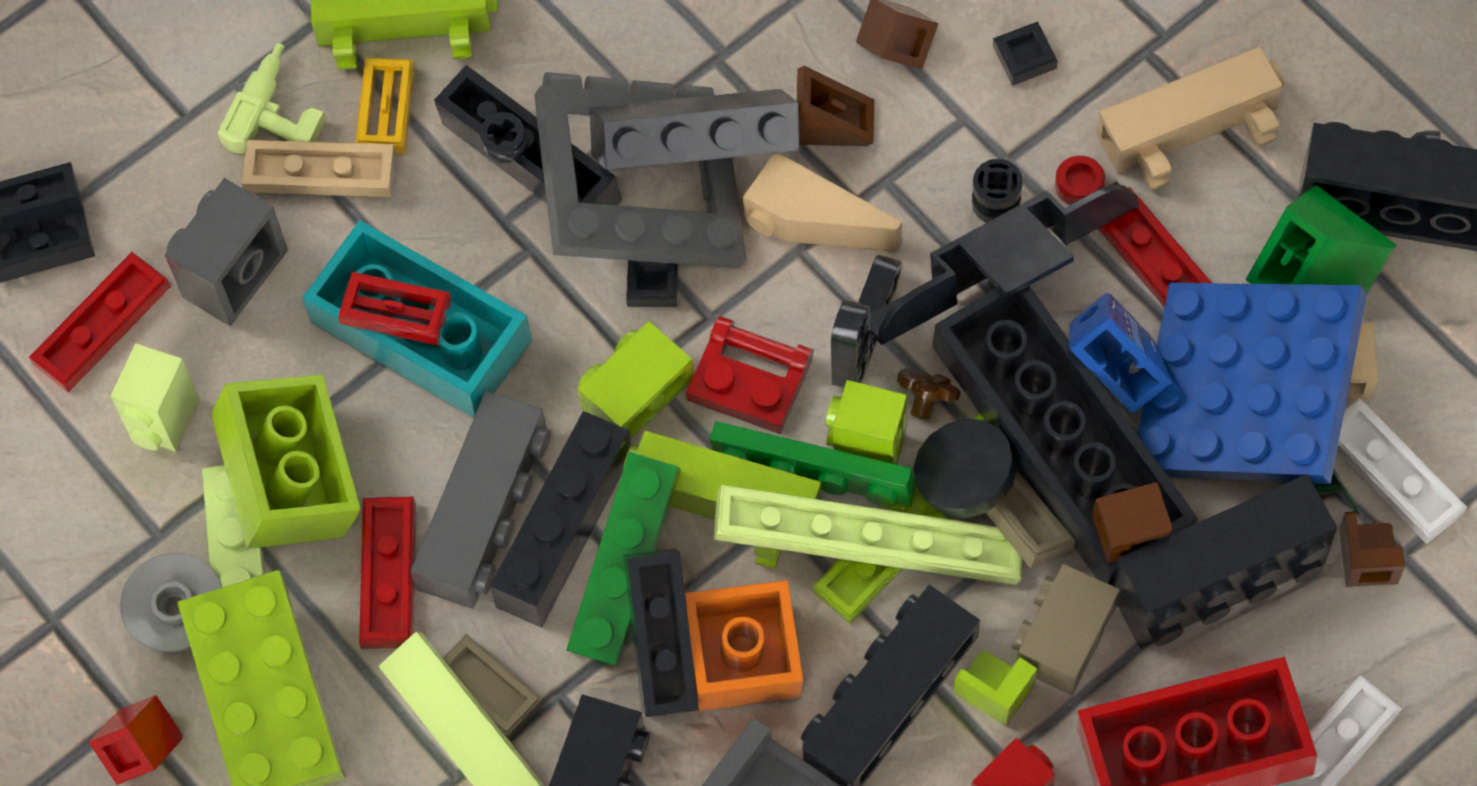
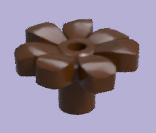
[897,368,961,419]

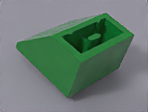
[1245,185,1397,294]

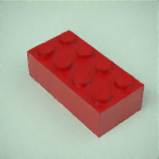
[1078,656,1317,786]

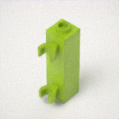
[311,0,499,70]
[623,431,822,570]

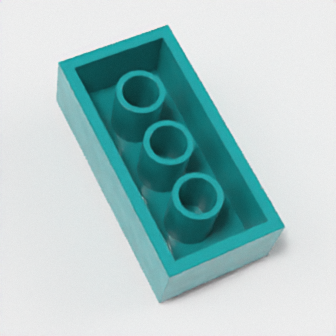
[302,220,532,418]

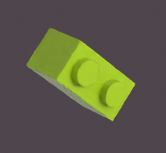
[577,321,694,440]
[826,380,907,465]

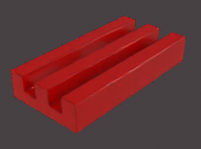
[338,272,452,345]

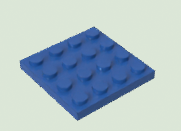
[1137,283,1367,484]

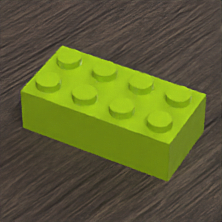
[177,570,345,786]

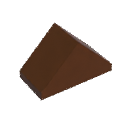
[796,65,875,146]

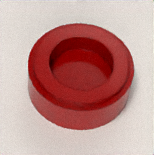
[1055,155,1105,205]

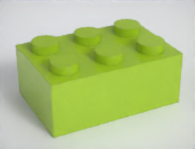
[211,374,361,549]

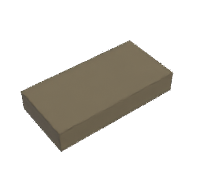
[985,471,1076,569]
[443,634,544,741]

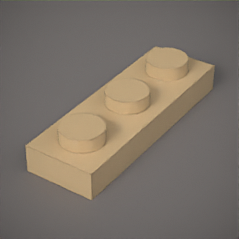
[242,140,396,197]

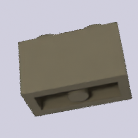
[1012,563,1120,696]

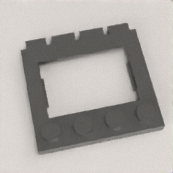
[534,72,747,268]

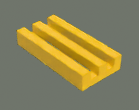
[355,58,415,154]

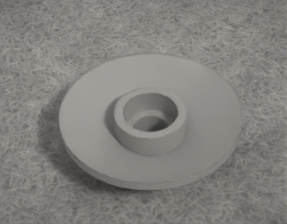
[120,553,222,653]

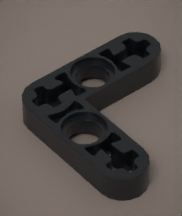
[831,254,902,388]

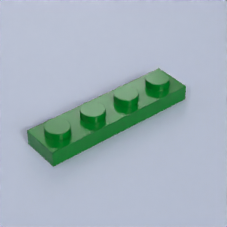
[709,421,916,507]
[566,452,681,667]

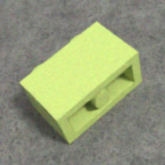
[110,343,200,452]

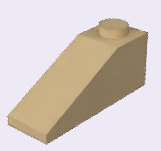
[743,153,902,251]

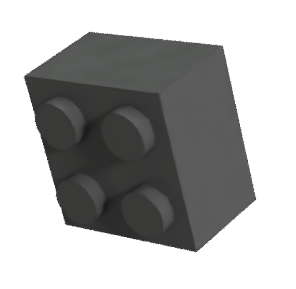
[165,178,288,326]

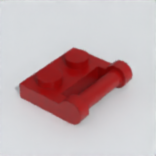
[686,316,814,434]

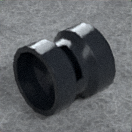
[971,158,1023,223]

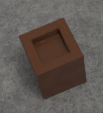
[856,0,939,69]
[1092,482,1172,563]
[1339,511,1405,587]

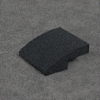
[0,162,95,283]

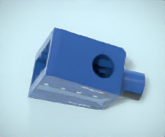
[1069,293,1172,414]

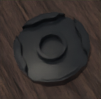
[913,419,1017,518]

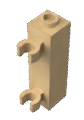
[1096,46,1284,191]

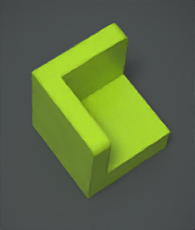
[954,650,1037,726]

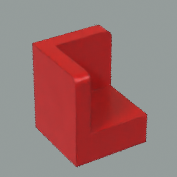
[88,695,183,785]

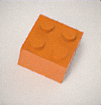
[685,580,803,712]

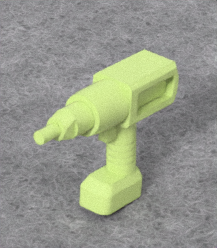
[218,43,326,153]

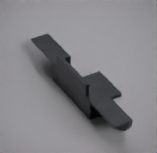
[870,181,1139,345]

